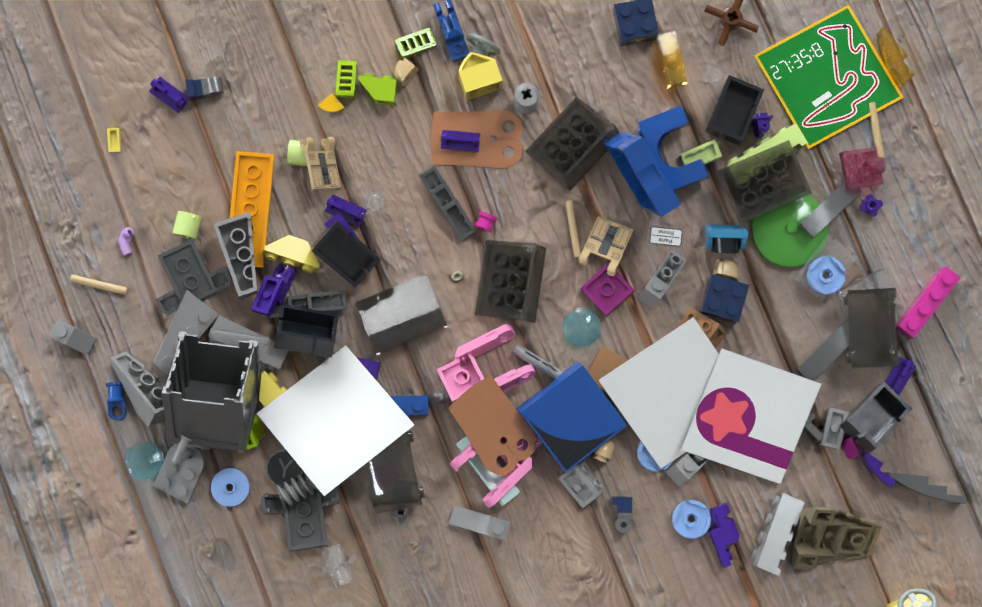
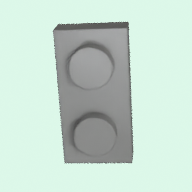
[820,407,849,450]

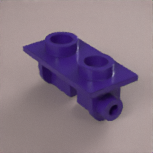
[149,77,190,113]
[749,113,773,138]
[441,130,480,152]
[325,194,367,227]
[885,357,916,396]

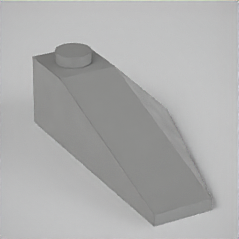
[110,352,166,428]

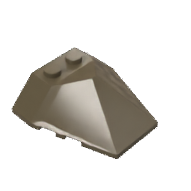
[791,507,882,569]

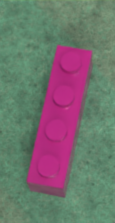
[893,266,961,340]

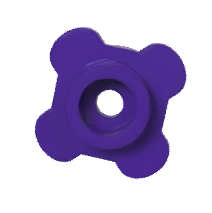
[860,194,883,217]

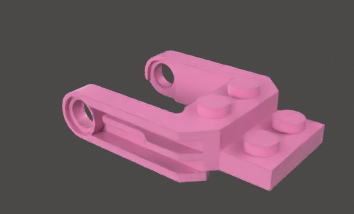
[437,324,536,403]
[450,431,543,508]

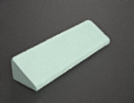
[456,436,520,506]

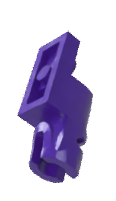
[251,263,297,317]
[708,503,739,568]

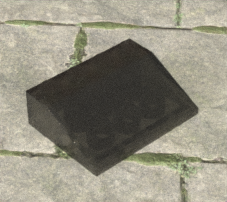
[525,97,620,191]
[717,140,812,226]
[475,240,546,323]
[356,274,448,355]

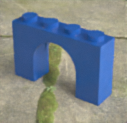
[637,105,710,192]

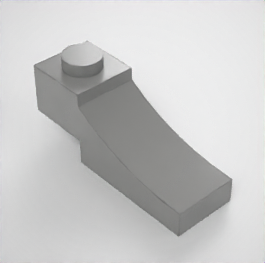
[449,505,510,540]

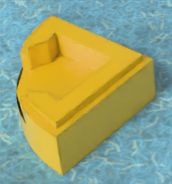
[318,93,345,112]

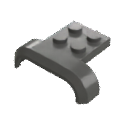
[155,239,232,315]
[261,486,340,552]

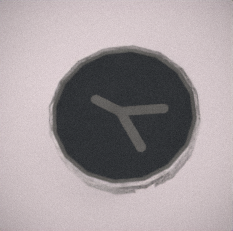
[266,449,304,488]

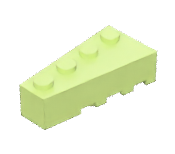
[725,123,808,188]

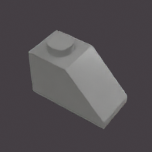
[49,319,97,355]

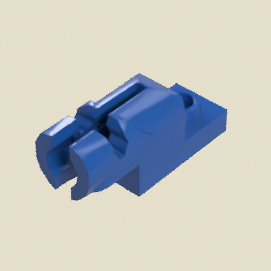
[433,0,470,62]

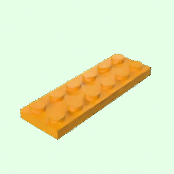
[225,151,275,268]

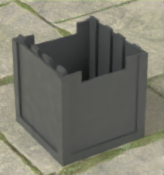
[161,332,261,451]

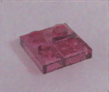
[839,147,886,190]

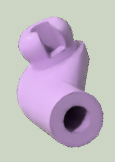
[117,227,134,256]

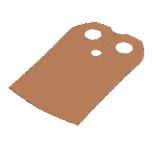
[431,110,523,169]
[448,375,536,476]

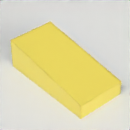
[107,128,121,152]

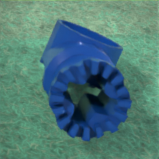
[106,382,127,421]

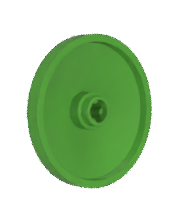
[751,191,829,267]

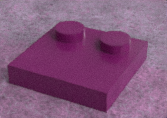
[580,263,635,317]

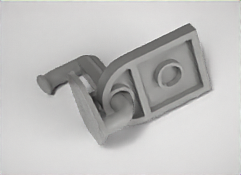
[154,435,212,503]

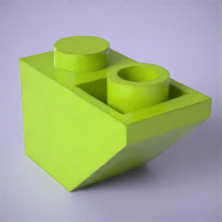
[358,73,398,106]

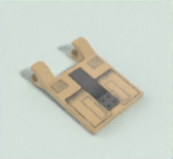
[300,137,341,190]
[579,216,633,276]

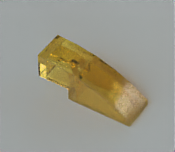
[876,27,915,88]
[657,32,687,89]

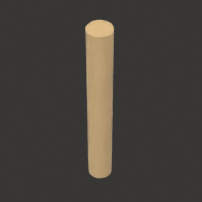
[869,102,885,159]
[565,200,581,258]
[70,275,128,295]

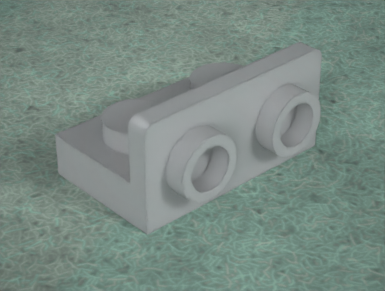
[558,461,604,508]

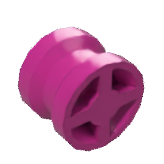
[474,211,497,233]

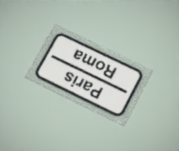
[647,224,685,249]

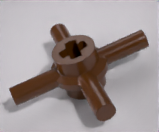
[704,0,759,46]

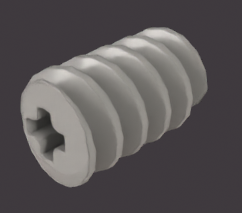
[514,83,539,114]
[277,473,320,508]

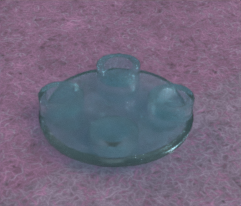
[563,308,601,346]
[125,442,164,481]

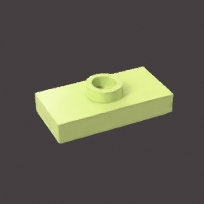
[680,139,723,165]

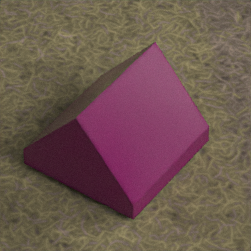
[841,437,865,459]

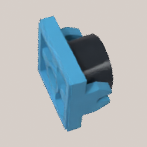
[704,224,748,254]

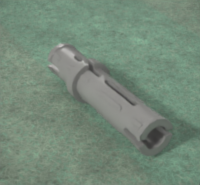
[512,344,563,380]

